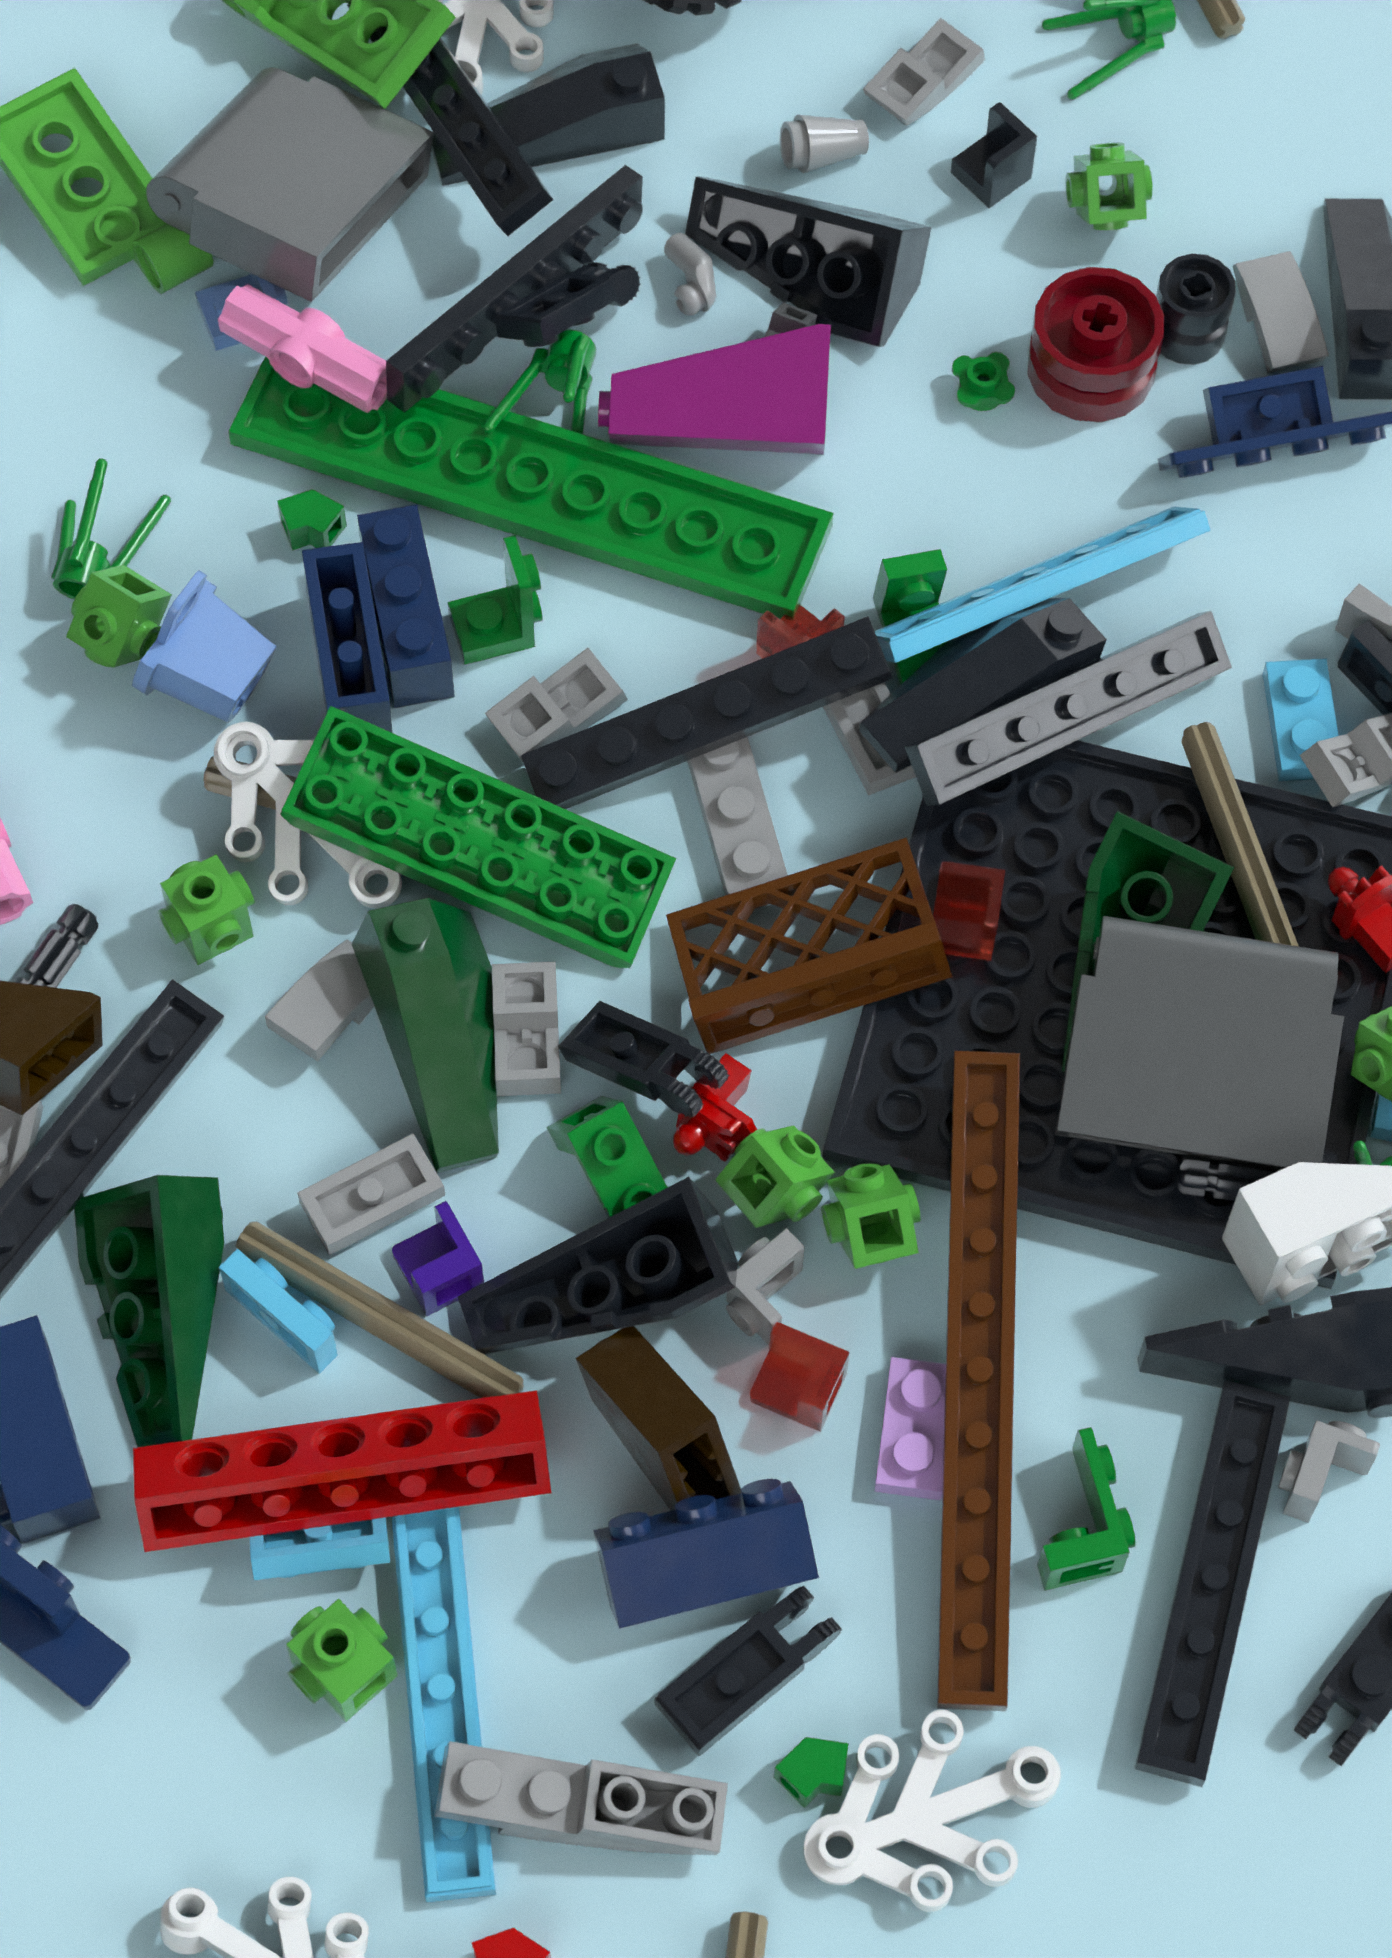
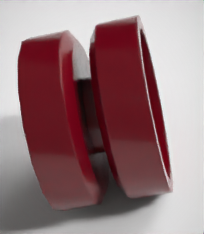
[1027,267,1164,422]

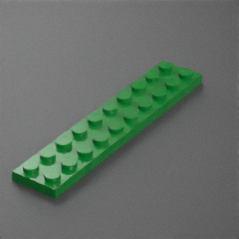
[228,356,834,623]

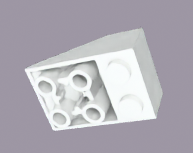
[1222,1162,1392,1306]

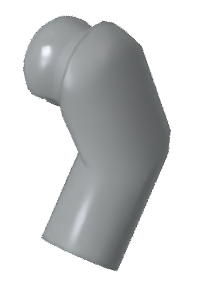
[664,233,716,316]

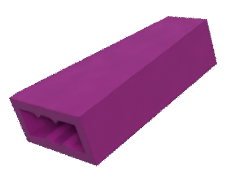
[598,324,831,454]

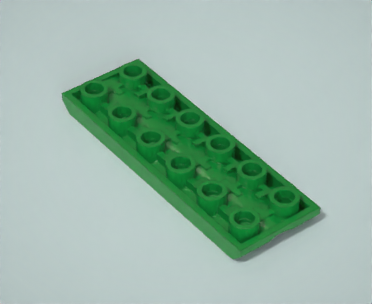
[280,706,677,968]

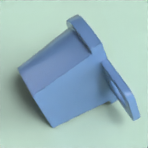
[132,570,277,723]

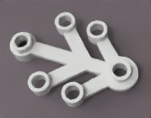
[438,0,554,96]
[214,722,402,909]
[804,1710,1061,1912]
[160,1877,369,1958]

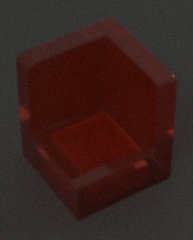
[756,604,845,658]
[933,862,1005,961]
[750,1322,850,1432]

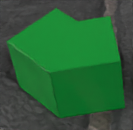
[277,489,347,551]
[774,1737,849,1808]

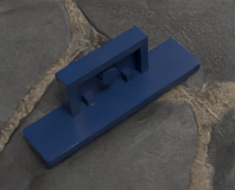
[1158,366,1392,478]
[0,1525,131,1710]

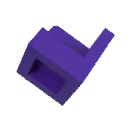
[392,1201,484,1317]

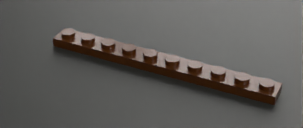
[937,1051,1020,1711]

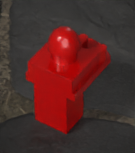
[1328,866,1392,973]
[673,1053,757,1162]

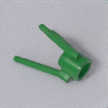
[1042,0,1176,100]
[482,329,597,434]
[51,458,171,599]

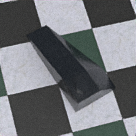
[432,43,665,186]
[685,176,932,347]
[1323,199,1392,399]
[859,598,1107,773]
[458,1177,738,1354]
[1137,1287,1392,1418]

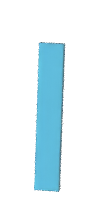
[875,506,1211,663]
[392,1507,496,1903]

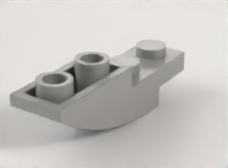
[434,1741,728,1855]

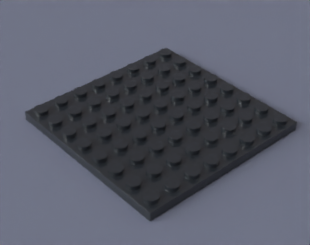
[822,740,1392,1289]

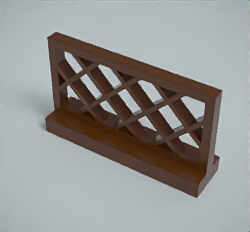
[666,837,952,1055]

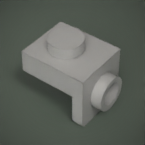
[726,1228,805,1346]
[1278,1420,1380,1523]

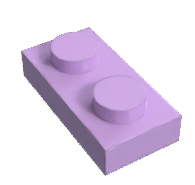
[874,1357,946,1500]

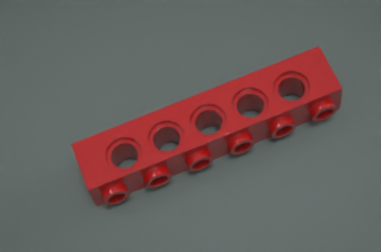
[133,1390,551,1552]

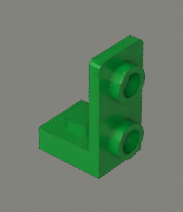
[447,535,543,665]
[873,549,947,685]
[546,1096,668,1218]
[1037,1427,1136,1591]

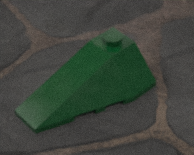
[1062,811,1234,1073]
[351,898,499,1173]
[74,1175,225,1447]

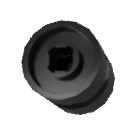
[1156,253,1236,365]

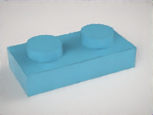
[1262,658,1339,782]
[219,1248,338,1374]
[250,1517,390,1581]

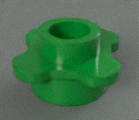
[952,352,1015,411]

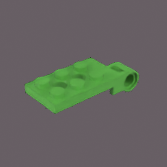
[222,0,456,109]
[0,67,214,294]

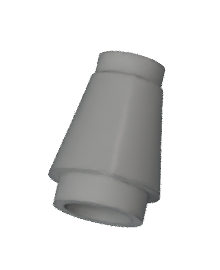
[780,115,869,173]

